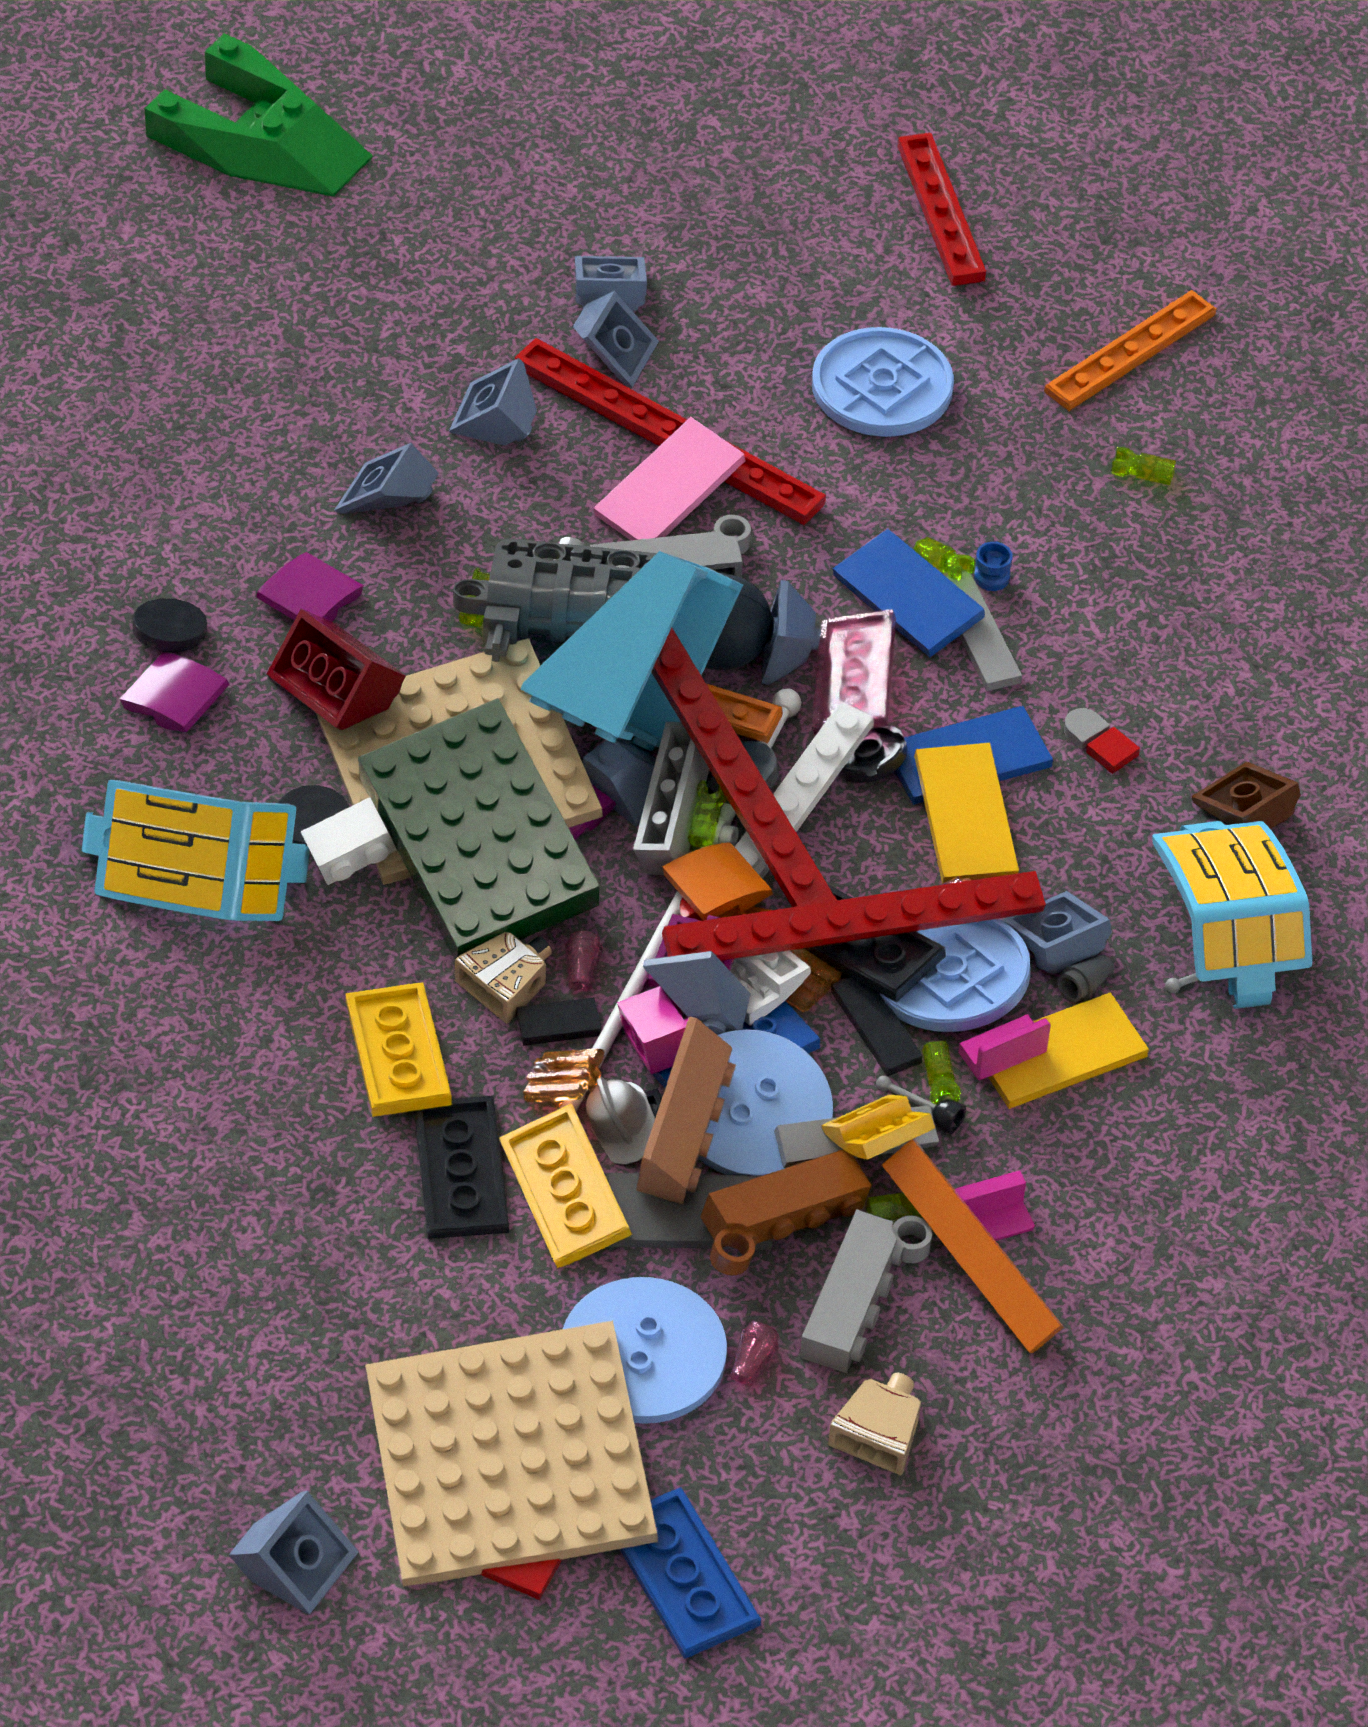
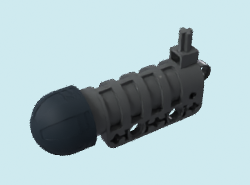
[453,539,772,670]

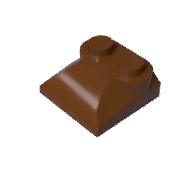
[1192,762,1301,829]

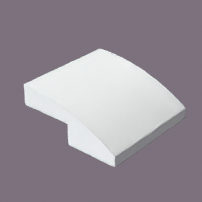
[730,950,811,1025]

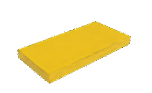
[914,743,1019,884]
[345,982,452,1117]
[988,992,1149,1109]
[499,1103,633,1268]

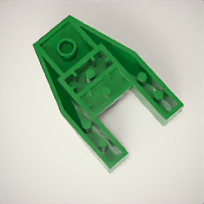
[144,33,372,197]

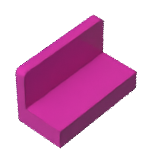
[958,1014,1051,1081]
[955,1170,1035,1241]

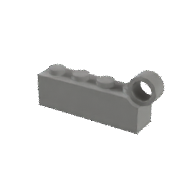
[590,515,751,578]
[633,722,709,875]
[800,1210,932,1373]

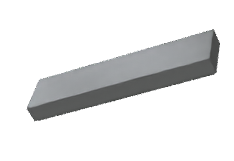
[946,571,1022,691]
[774,1105,939,1168]

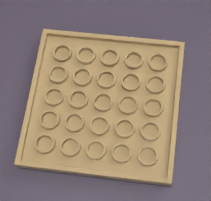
[316,638,603,885]
[366,1321,658,1586]

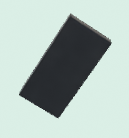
[517,997,601,1046]

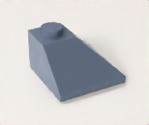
[573,291,659,388]
[449,358,537,445]
[334,443,439,514]
[761,580,821,685]
[583,739,656,827]
[643,951,751,1035]
[229,1491,359,1614]

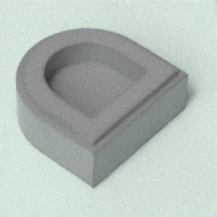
[1064,708,1110,750]

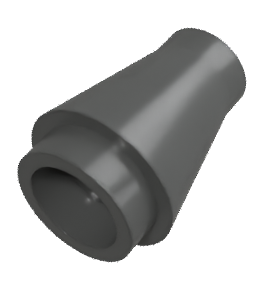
[1058,955,1114,1002]

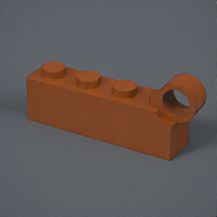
[700,1150,872,1276]

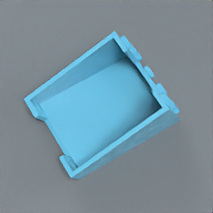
[520,551,743,751]

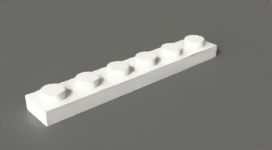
[735,701,874,879]

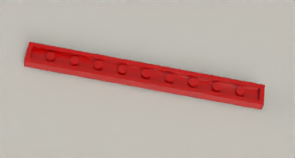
[515,338,826,526]
[651,628,837,907]
[662,871,1046,961]

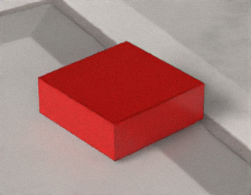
[1086,726,1140,774]

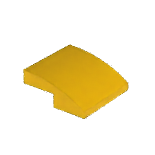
[821,1095,935,1160]

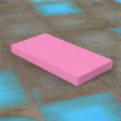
[594,417,745,540]

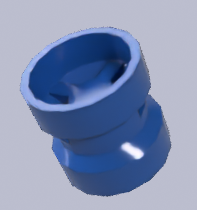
[974,542,1013,591]

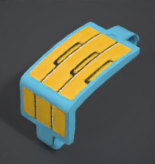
[81,780,310,921]
[1152,821,1312,1009]

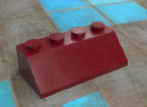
[267,609,406,730]

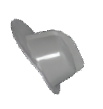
[586,1077,655,1165]

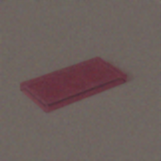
[812,609,896,736]

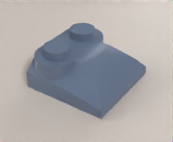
[575,256,647,311]
[1003,891,1112,973]

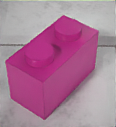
[617,986,689,1075]

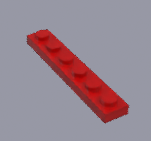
[898,132,986,286]

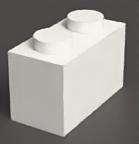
[301,797,397,885]

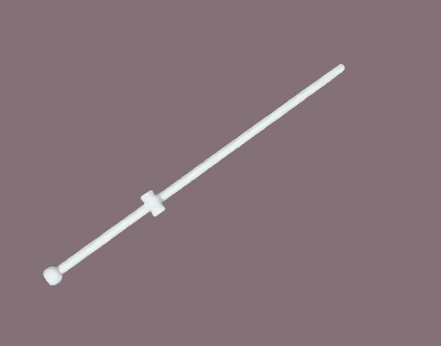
[560,689,802,1111]

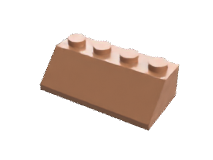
[636,1016,736,1205]

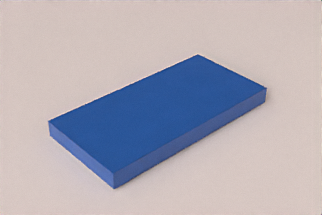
[833,528,985,658]
[895,706,1053,805]
[619,1487,761,1659]

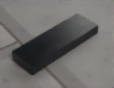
[831,977,923,1077]

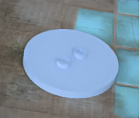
[812,327,954,437]
[880,919,1031,1032]
[698,1029,833,1176]
[563,1277,727,1423]

